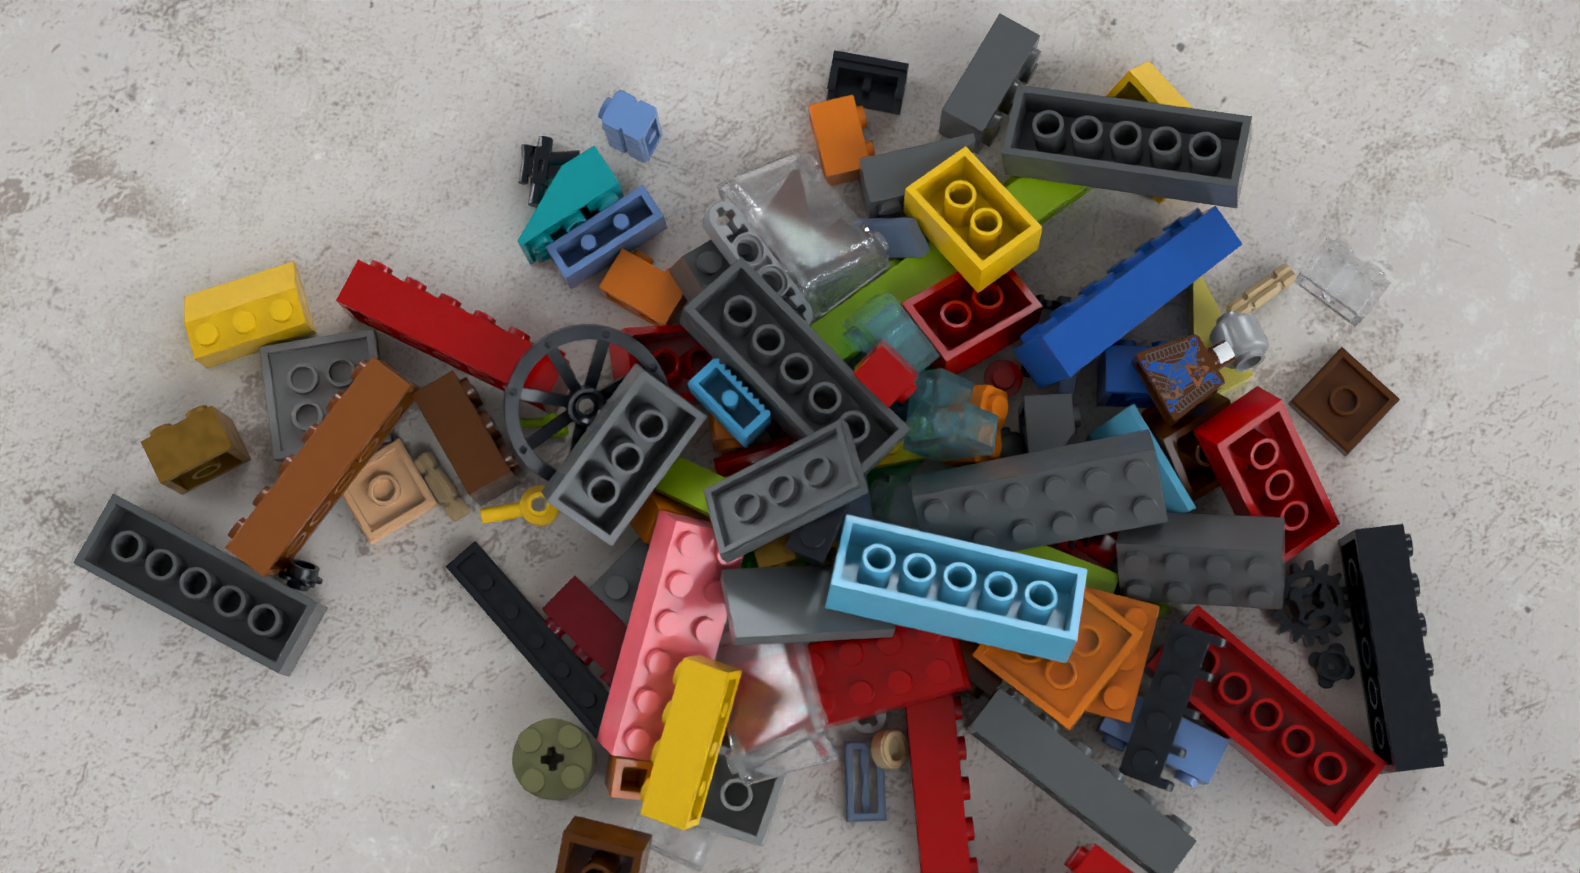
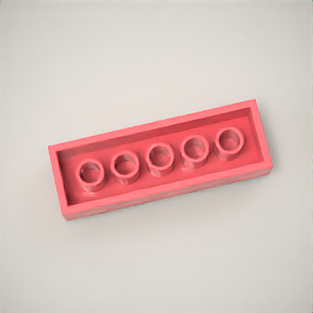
[596,510,744,761]

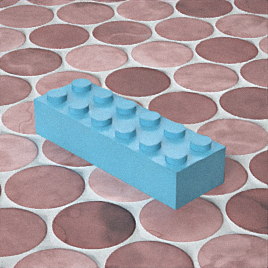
[825,514,1087,663]

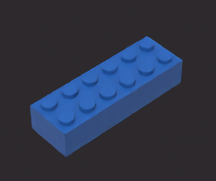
[1012,206,1242,389]

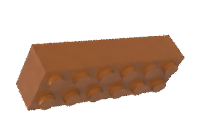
[225,356,421,577]

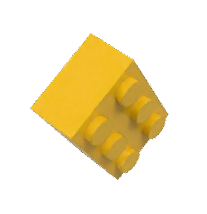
[903,146,1042,293]

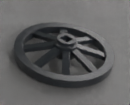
[503,324,668,482]

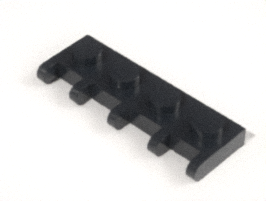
[1119,620,1228,792]

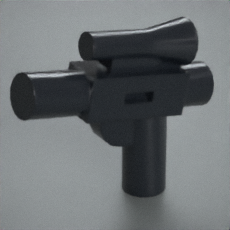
[518,136,580,208]

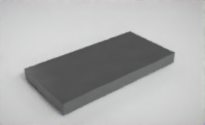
[704,419,868,563]
[720,564,895,646]

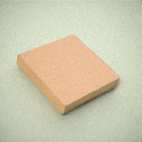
[342,438,439,545]

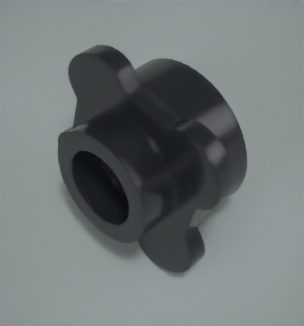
[278,559,323,591]
[1308,643,1355,689]

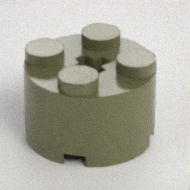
[512,718,597,800]

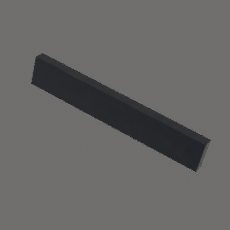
[445,541,609,739]

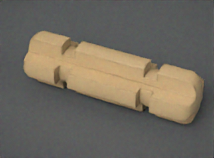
[1226,264,1296,314]
[414,451,470,522]

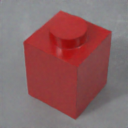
[853,339,918,408]

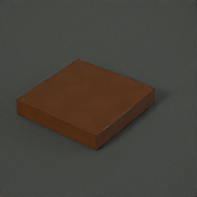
[1288,347,1400,457]

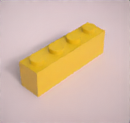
[640,655,742,831]

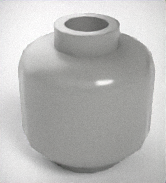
[1210,311,1269,372]

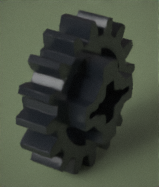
[1267,560,1354,647]

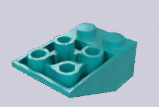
[518,145,624,265]

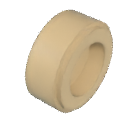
[871,729,909,769]

